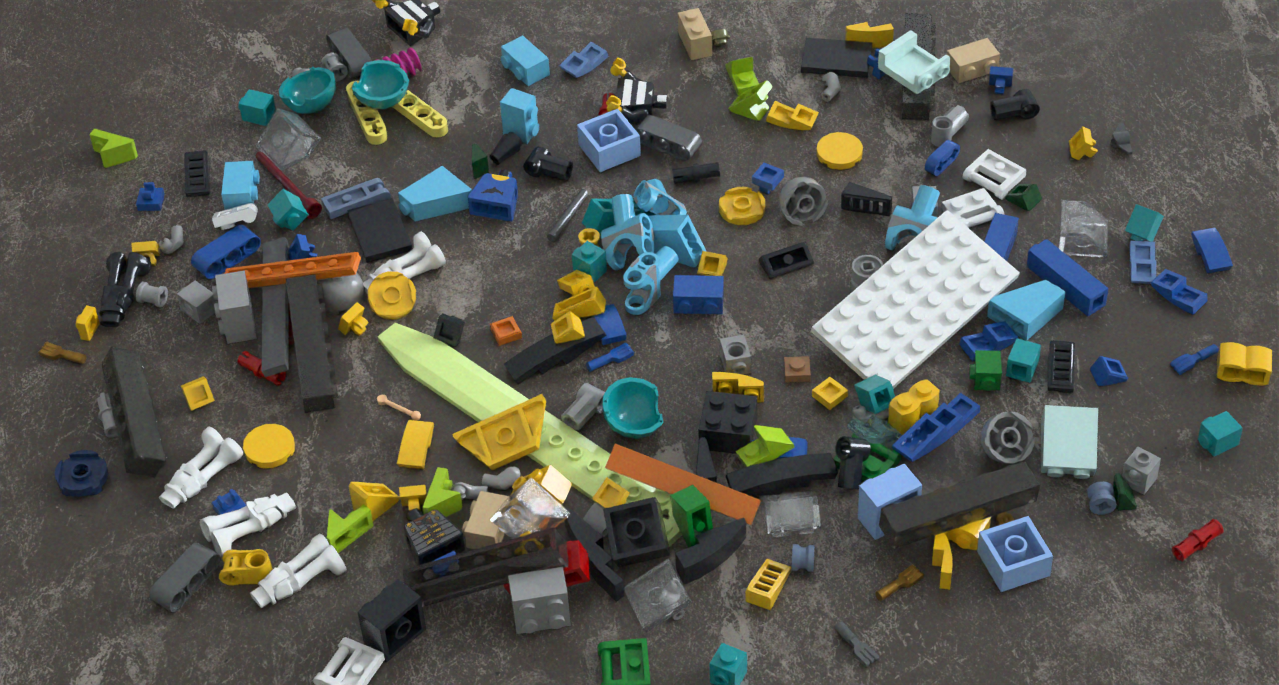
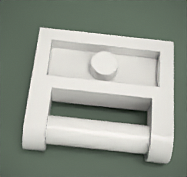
[962,149,1026,200]
[941,188,1004,228]
[212,203,258,230]
[313,637,385,685]

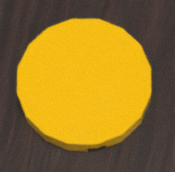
[816,132,863,170]
[719,187,765,225]
[368,271,416,320]
[243,424,295,468]

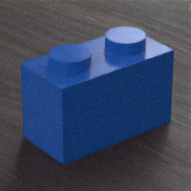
[673,275,724,314]

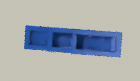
[892,393,980,462]

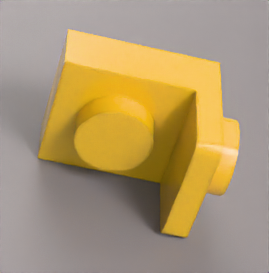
[557,270,595,296]

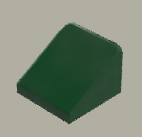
[472,143,489,179]
[1005,184,1042,211]
[1113,473,1137,511]

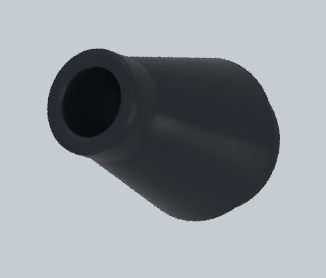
[489,132,523,165]

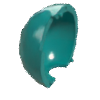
[352,60,409,109]
[279,67,336,114]
[602,377,663,439]

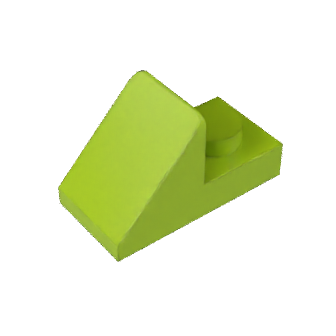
[725,57,759,95]
[728,80,772,121]
[89,129,138,168]
[736,425,795,467]
[423,467,463,517]
[327,504,374,553]

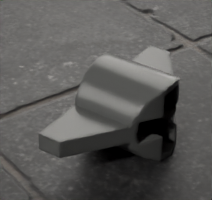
[1111,122,1133,155]

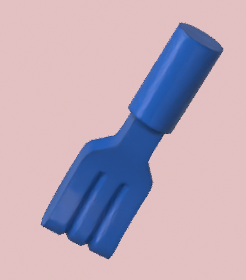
[586,343,634,372]
[1170,344,1219,375]

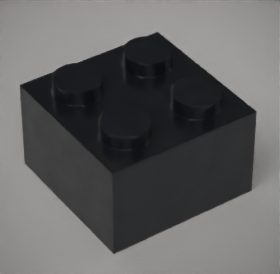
[698,391,757,454]
[603,497,671,567]
[357,579,426,663]

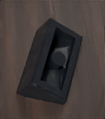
[759,241,814,279]

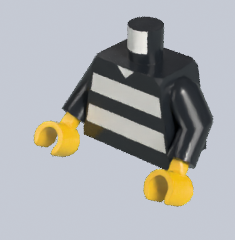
[372,0,440,46]
[606,58,667,124]

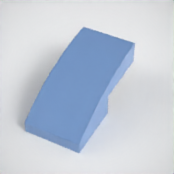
[559,42,609,78]
[1129,241,1156,284]

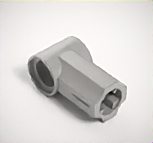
[931,105,969,147]
[561,383,605,430]

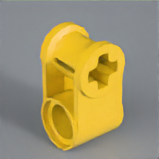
[219,549,273,586]

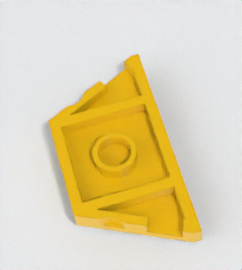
[452,394,546,470]

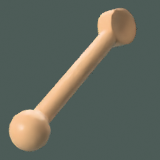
[377,395,421,421]

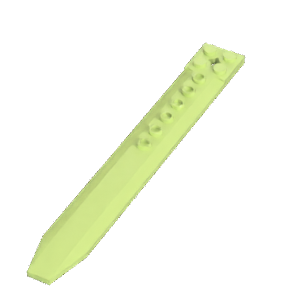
[378,323,682,547]

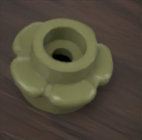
[711,29,730,46]

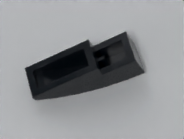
[675,518,746,584]

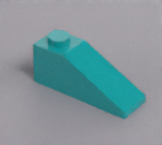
[582,199,656,237]

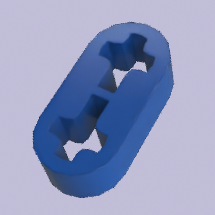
[925,140,960,176]

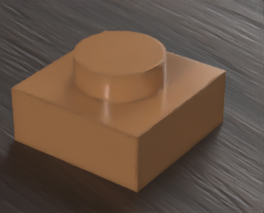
[784,356,811,382]

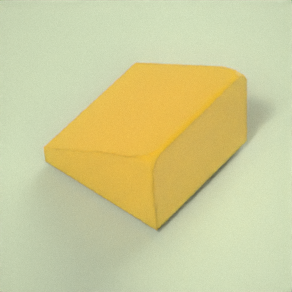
[697,251,728,276]
[551,311,585,344]

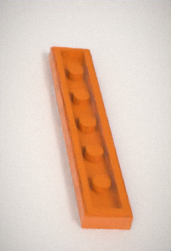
[224,252,361,288]
[605,444,761,525]

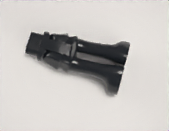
[99,252,152,327]

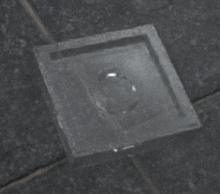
[624,559,692,632]

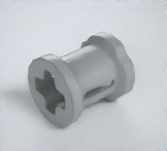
[321,52,348,82]
[136,282,168,308]

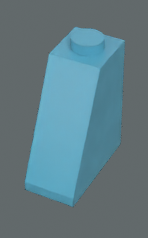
[398,166,472,221]
[645,214,707,267]
[987,280,1065,341]

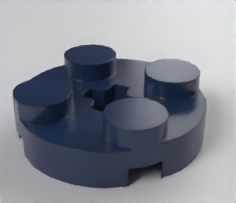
[55,450,109,497]

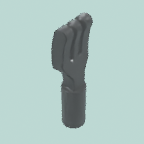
[835,621,879,667]

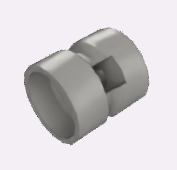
[851,255,884,293]

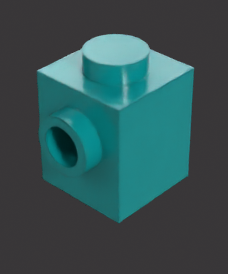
[238,89,276,126]
[268,189,308,231]
[1125,204,1164,242]
[572,241,607,283]
[1006,338,1041,383]
[854,374,895,414]
[1198,411,1243,456]
[709,643,747,685]

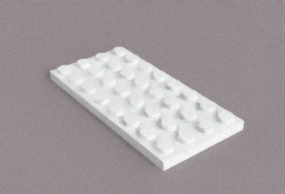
[811,210,1020,389]

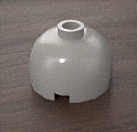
[779,177,828,226]
[316,272,365,314]
[981,412,1035,464]

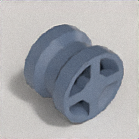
[1087,482,1117,515]
[792,544,815,572]

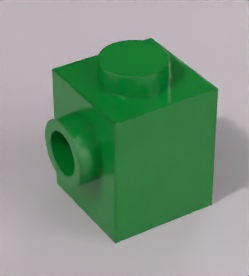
[969,350,1002,391]

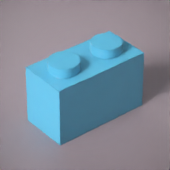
[501,36,550,86]
[500,88,539,144]
[221,161,260,210]

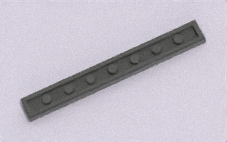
[262,237,289,377]

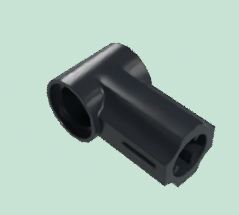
[990,89,1040,120]
[523,146,573,181]
[835,436,871,490]

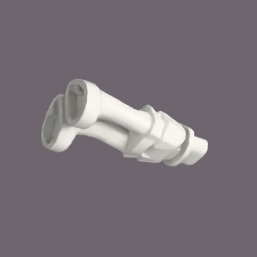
[363,231,446,294]
[159,427,243,509]
[200,493,296,560]
[250,534,347,608]

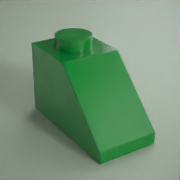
[670,485,713,548]

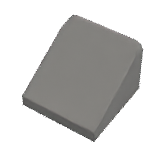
[583,502,608,537]

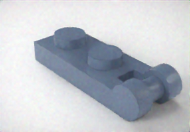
[321,178,391,219]

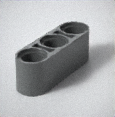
[326,27,371,78]
[635,115,702,161]
[149,542,221,612]

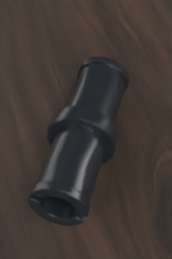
[672,162,720,184]

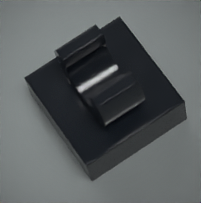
[433,313,465,347]

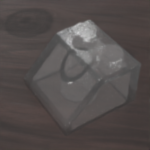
[255,108,321,171]
[1058,200,1108,258]
[490,477,570,539]
[759,491,821,537]

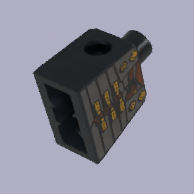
[404,509,465,572]

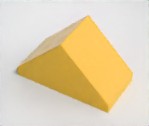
[349,482,400,521]

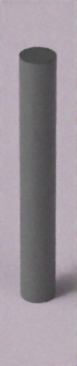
[547,189,588,241]

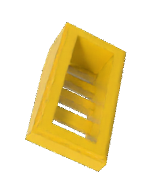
[552,287,606,321]
[745,559,792,610]

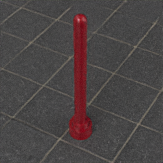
[256,151,322,219]

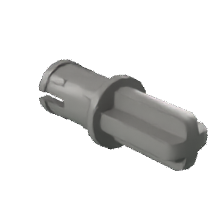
[97,392,121,438]

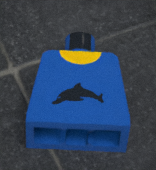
[468,169,518,222]

